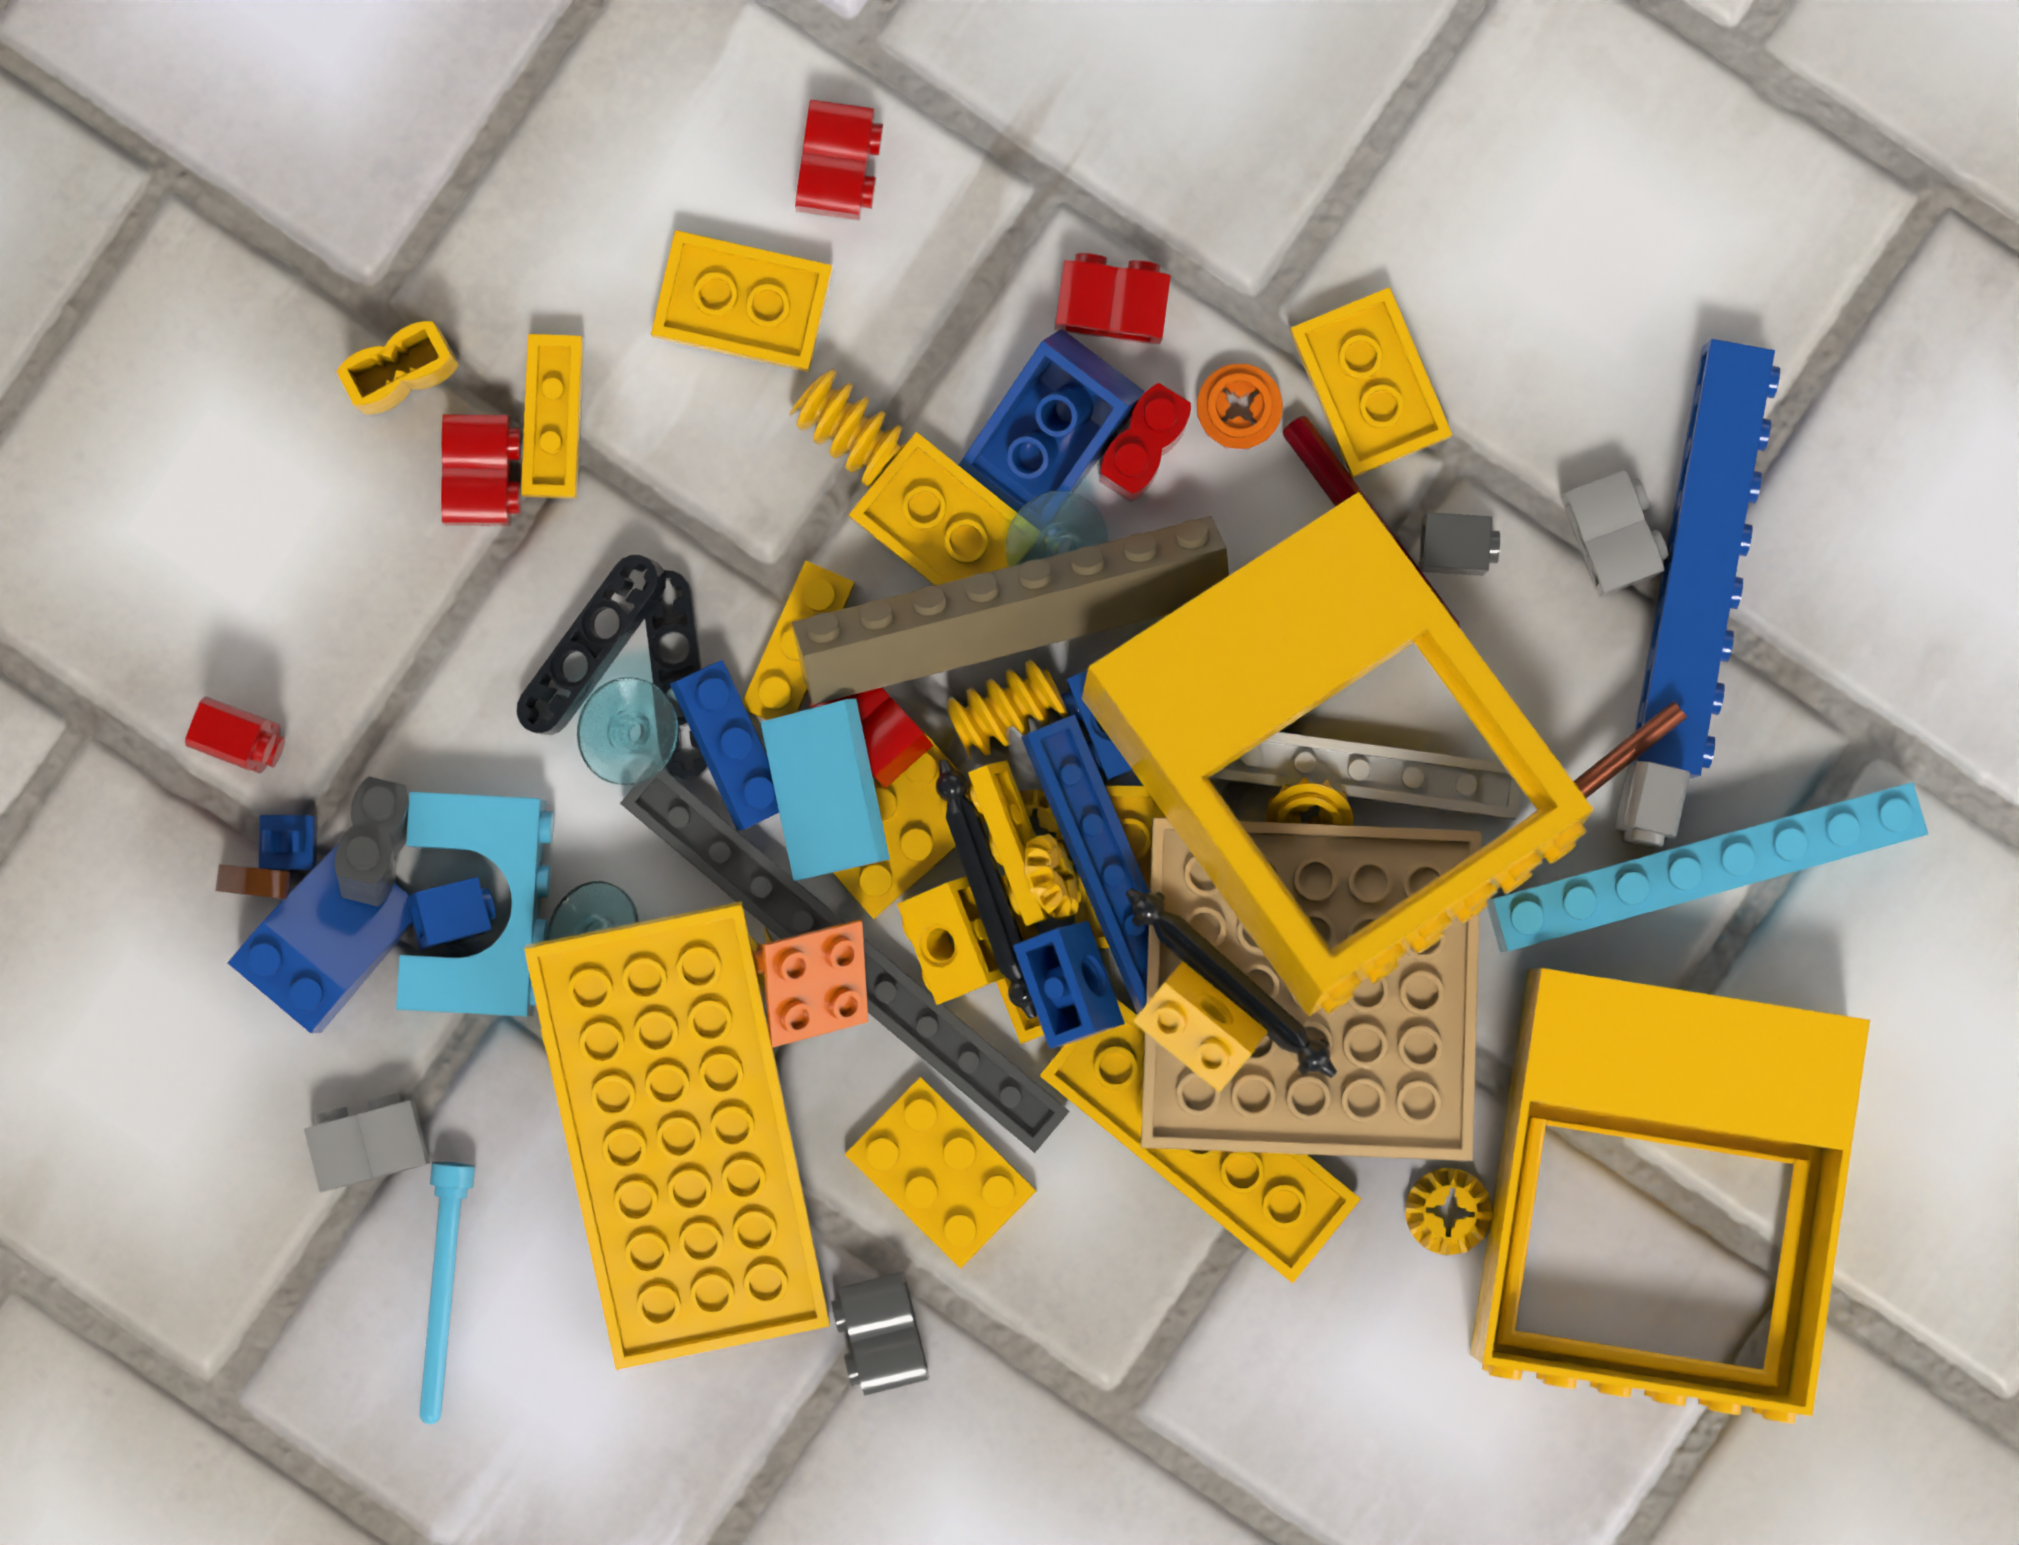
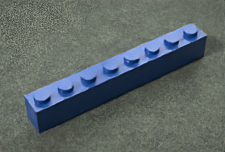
[1629,339,1780,779]

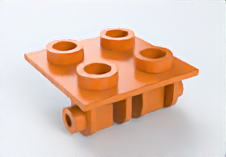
[752,919,868,1048]

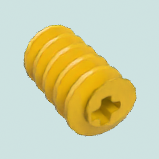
[789,368,906,487]
[946,659,1069,763]

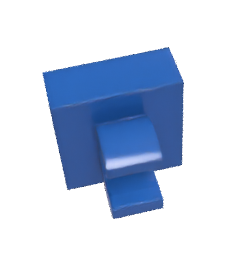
[259,815,318,870]

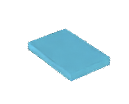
[760,699,890,881]

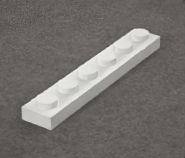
[1209,732,1521,820]

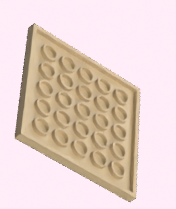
[1141,818,1482,1161]

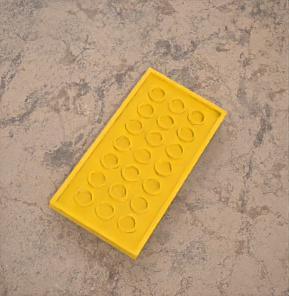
[524,901,830,1370]

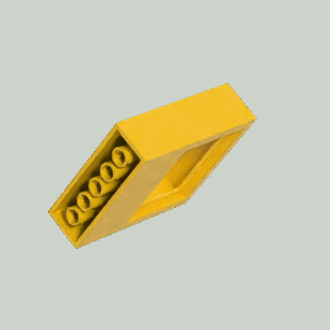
[1081,492,1594,1017]
[1470,968,1870,1424]

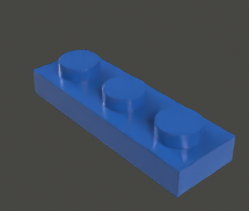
[670,660,779,831]

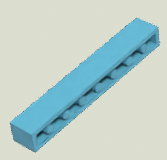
[1486,782,1928,952]

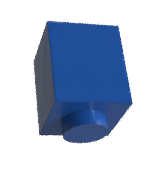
[406,877,495,950]

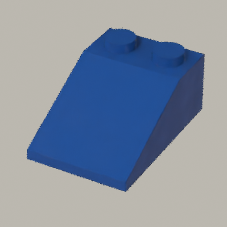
[958,329,1145,532]
[228,843,413,1033]

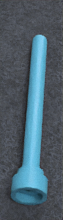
[419,1162,475,1425]

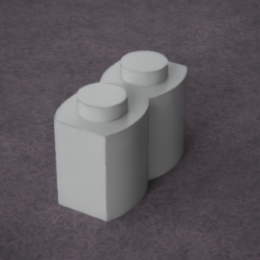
[1561,470,1669,597]
[1614,761,1690,848]
[304,1093,431,1192]

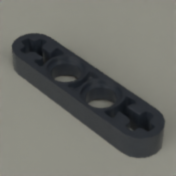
[516,555,666,735]
[643,570,709,780]

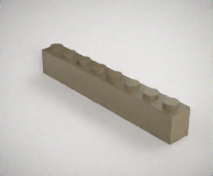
[792,516,1229,705]

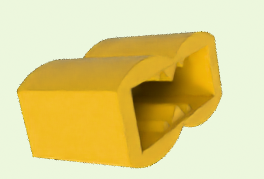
[336,321,459,415]

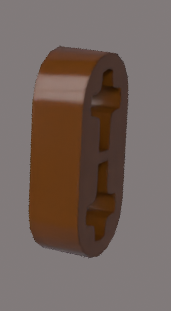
[215,864,291,899]

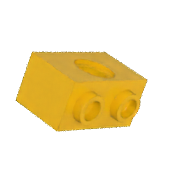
[897,876,1006,1005]
[1133,961,1268,1093]

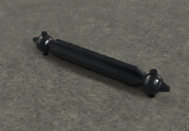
[935,759,1037,1019]
[1125,888,1337,1078]

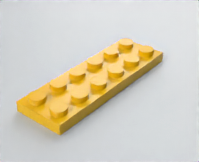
[1039,998,1361,1284]

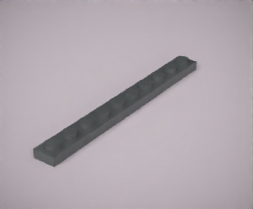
[620,762,1070,1153]

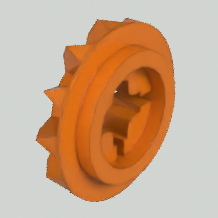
[1197,363,1283,450]

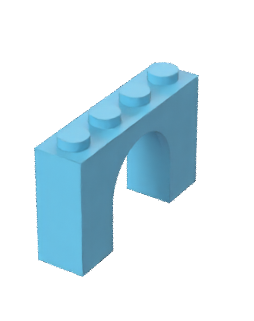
[396,792,554,1017]

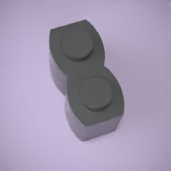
[335,776,409,907]
[831,1271,930,1396]

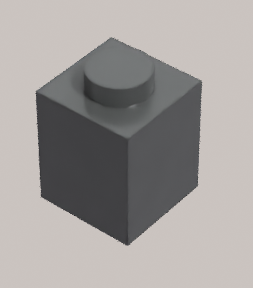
[1419,512,1500,576]

